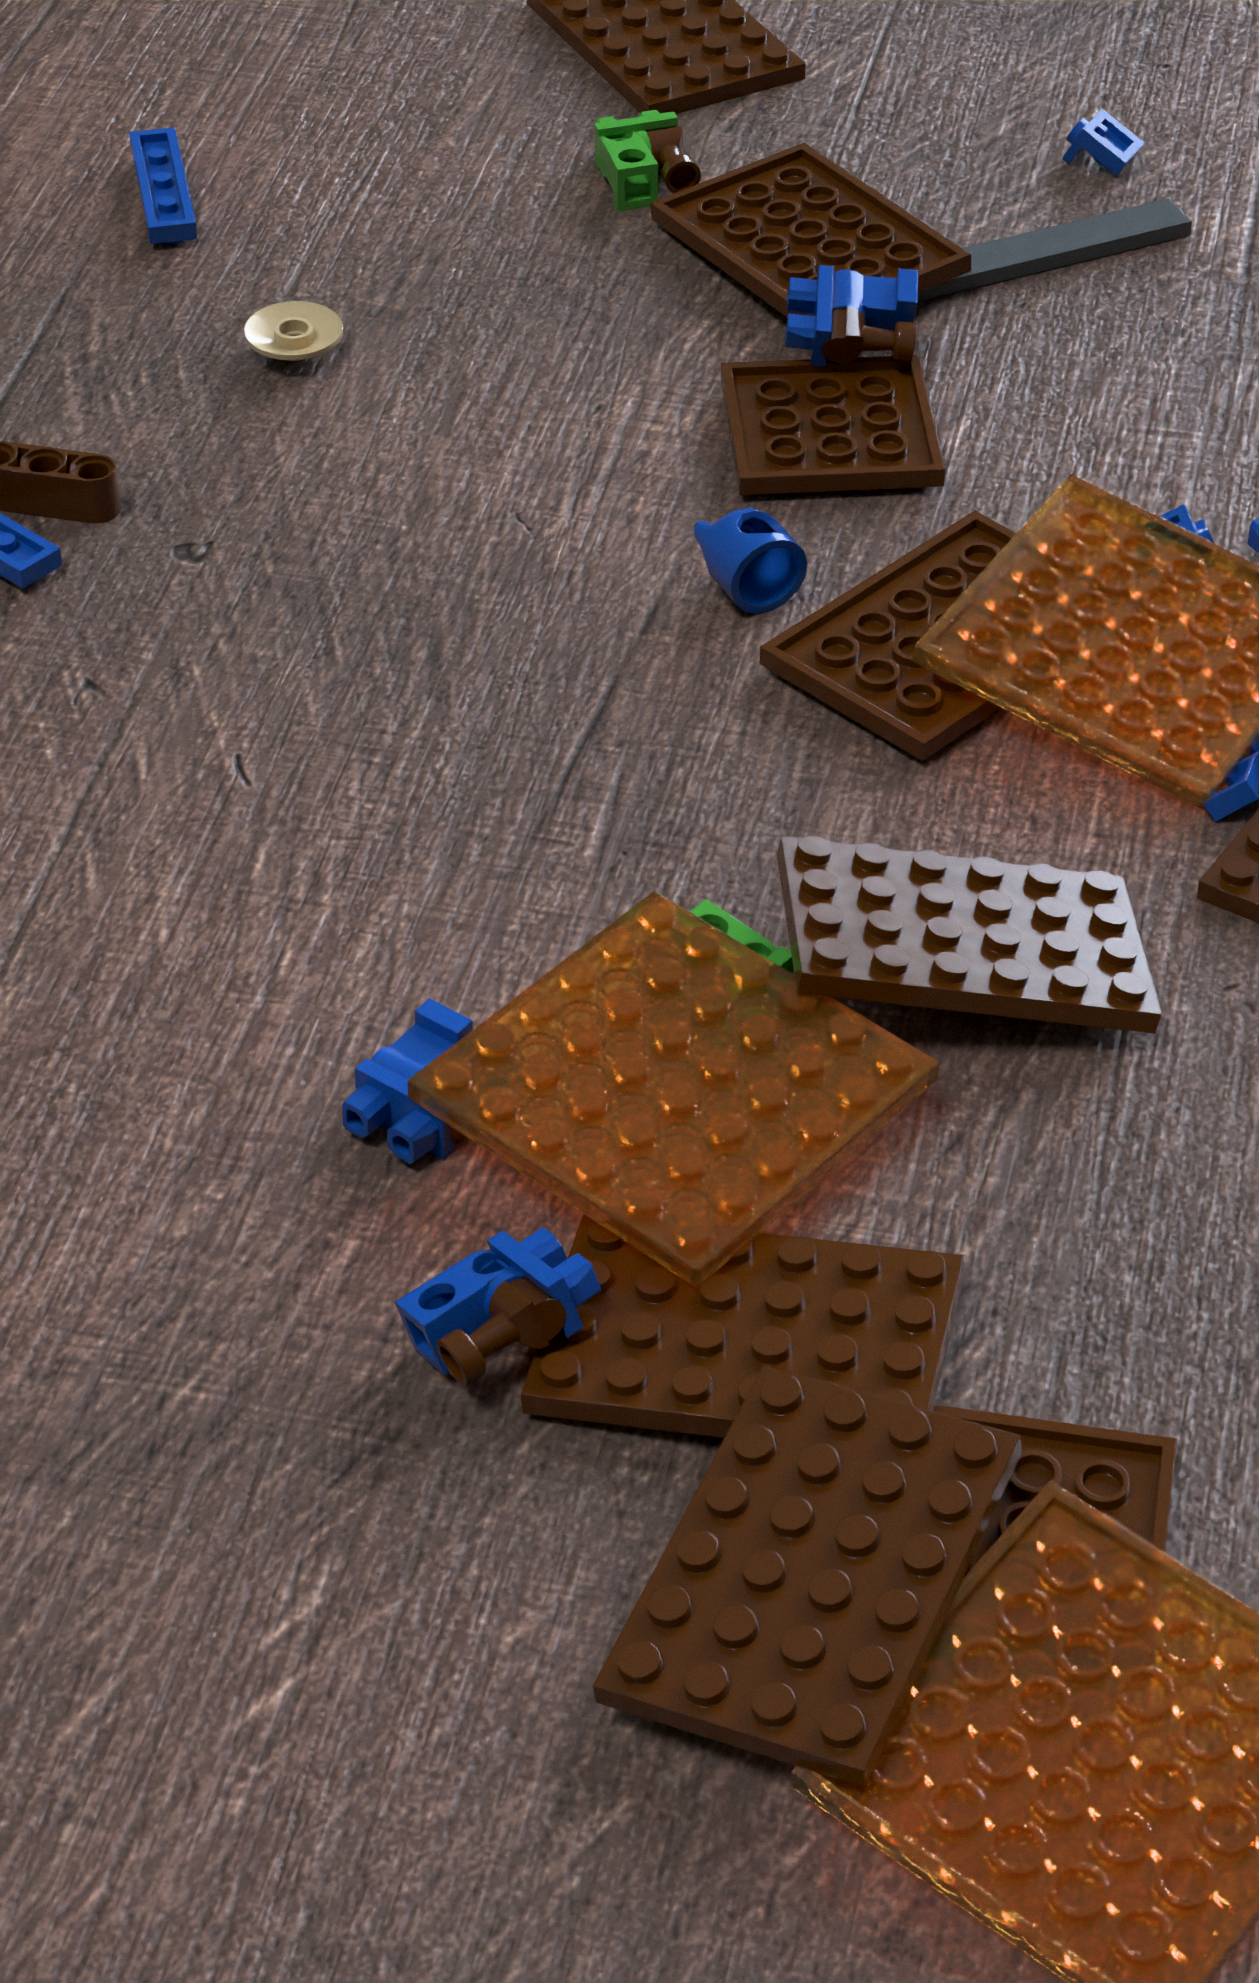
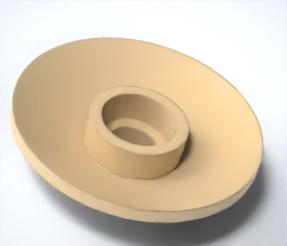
[244,301,343,361]

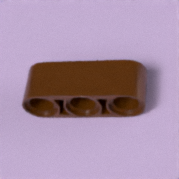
[0,441,121,523]

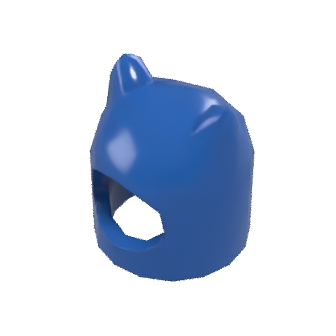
[694,507,808,614]

